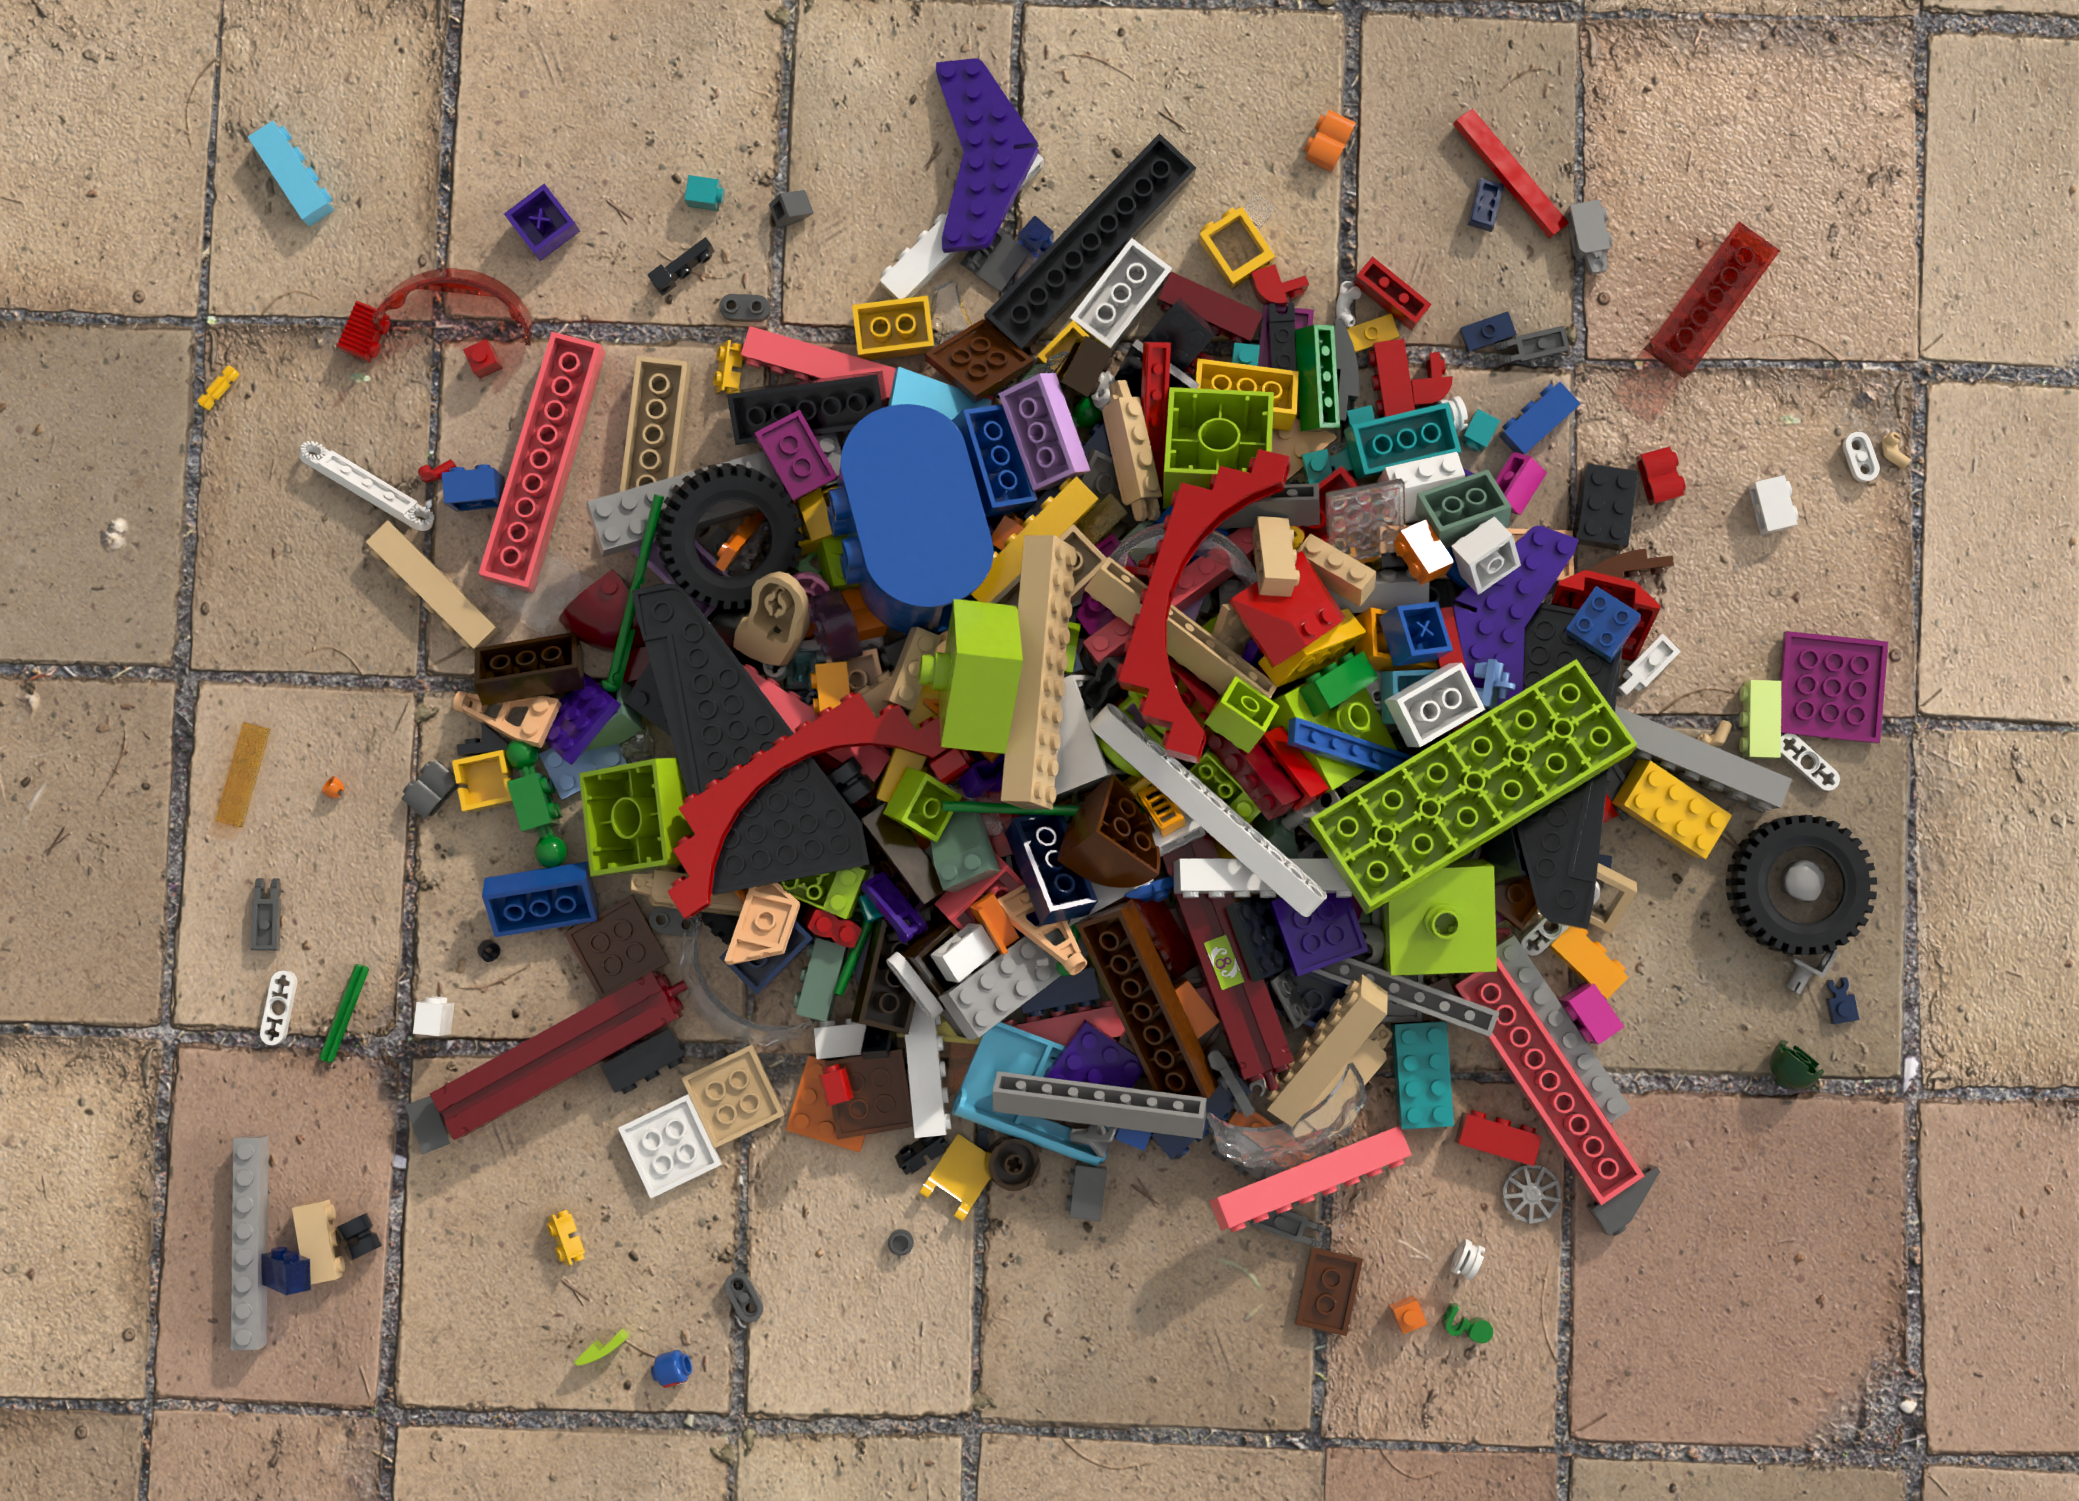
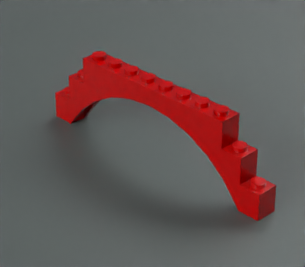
[1116,449,1291,764]
[667,692,950,919]

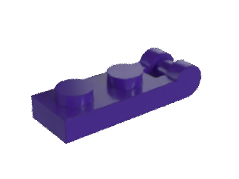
[861,872,927,943]

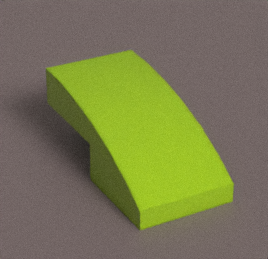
[574,1328,630,1366]

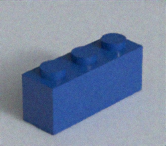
[1499,382,1581,455]

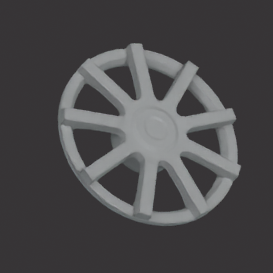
[1503,1165,1561,1224]

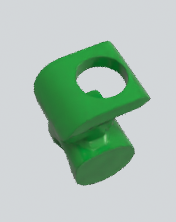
[1442,1303,1494,1343]

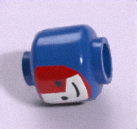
[651,1350,692,1388]

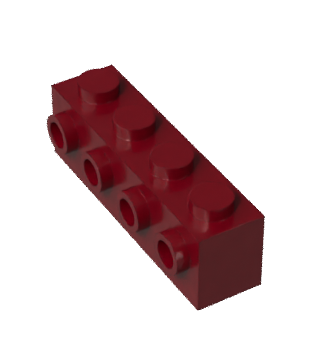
[1157,272,1263,344]

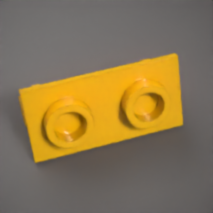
[713,340,743,394]
[546,1209,585,1265]

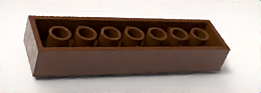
[1076,898,1219,1099]

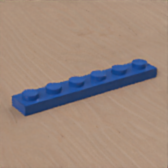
[1287,717,1413,775]

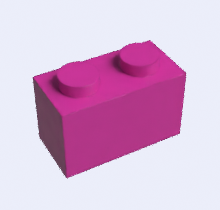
[1495,452,1547,515]

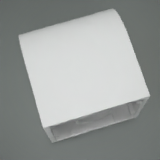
[1053,675,1131,805]

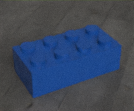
[952,404,1038,517]
[482,862,599,937]

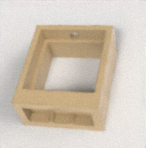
[1590,863,1637,934]

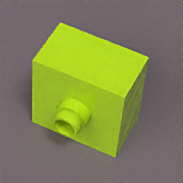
[1163,387,1274,509]
[918,599,1023,754]
[1265,663,1398,793]
[579,758,695,877]
[1381,859,1497,976]

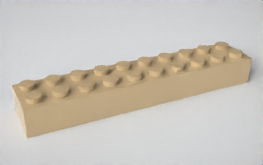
[1001,535,1077,810]

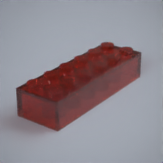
[1643,221,1780,378]

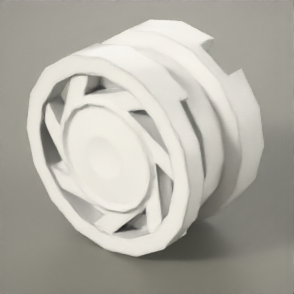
[1436,396,1468,432]
[1450,1239,1485,1281]

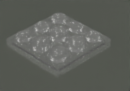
[1325,478,1405,560]
[486,545,595,637]

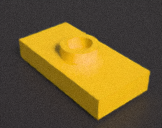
[1346,313,1400,353]

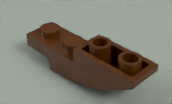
[1588,548,1674,579]

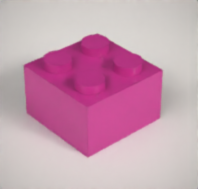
[1558,983,1624,1045]

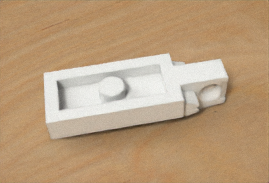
[1618,633,1681,697]

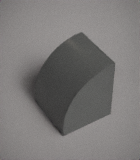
[768,190,814,227]

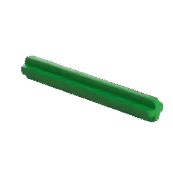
[319,964,369,1063]

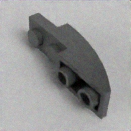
[1333,318,1359,425]

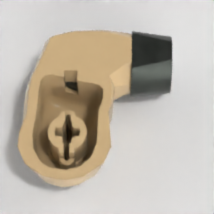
[712,571,810,666]

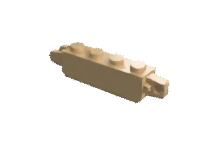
[1102,380,1162,521]
[630,867,743,916]
[1290,1023,1393,1141]

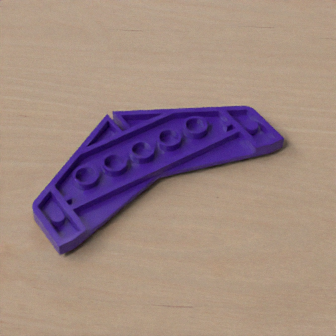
[936,58,1039,253]
[1450,526,1579,718]

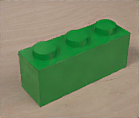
[1298,651,1379,717]

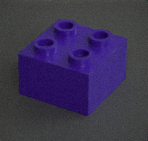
[504,183,580,261]

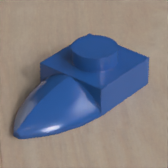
[1124,876,1174,903]

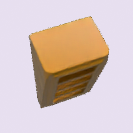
[1137,785,1186,838]

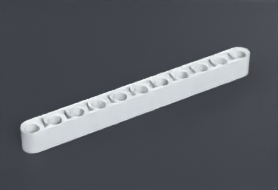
[1090,703,1327,917]

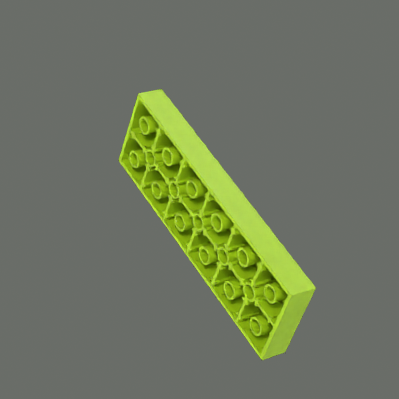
[1308,659,1637,915]

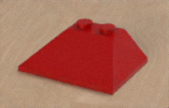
[1228,551,1345,668]
[1550,570,1660,661]

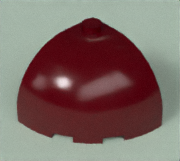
[559,569,645,653]

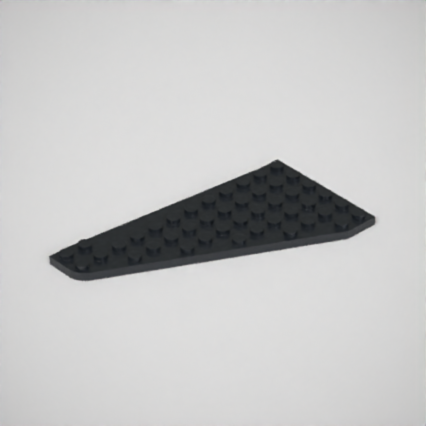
[632,584,870,895]
[1469,603,1623,930]

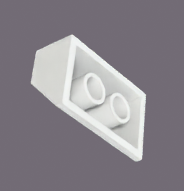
[1377,452,1465,525]

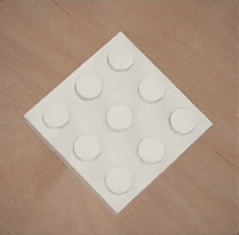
[618,1094,722,1199]

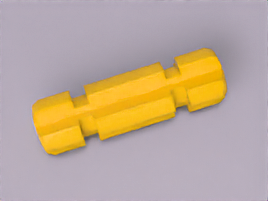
[197,365,239,410]

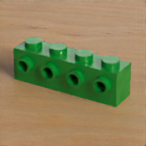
[1295,325,1340,432]

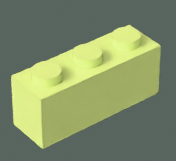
[1739,680,1781,759]

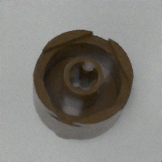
[985,1136,1041,1191]

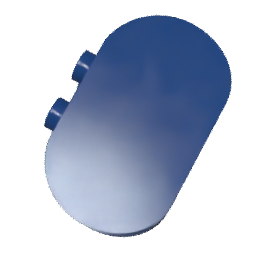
[827,404,994,634]

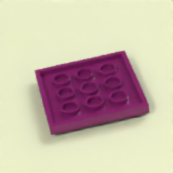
[1780,631,1888,744]

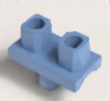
[1474,659,1516,710]

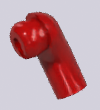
[418,459,456,483]

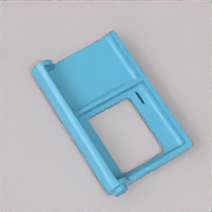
[952,1022,1110,1167]

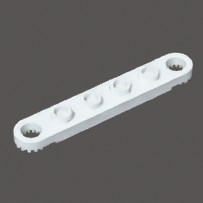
[299,441,434,531]

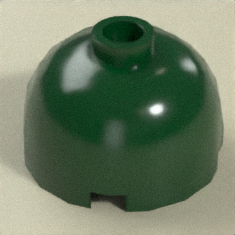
[1769,1040,1824,1090]

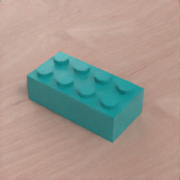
[1344,402,1461,480]
[1391,1020,1454,1129]

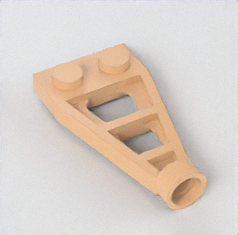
[453,691,561,748]
[997,884,1087,975]

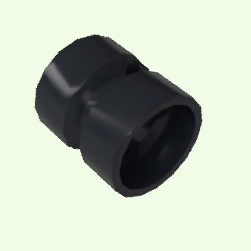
[826,756,876,806]
[336,1213,382,1261]

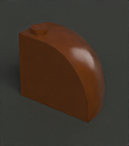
[1057,774,1160,888]

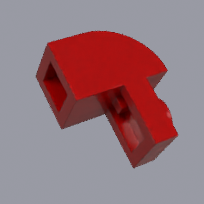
[1249,264,1309,307]
[1411,352,1453,409]

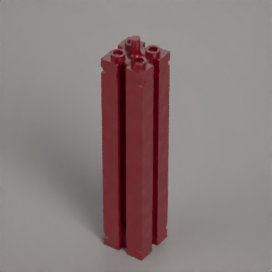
[1160,829,1294,1092]
[430,971,689,1140]

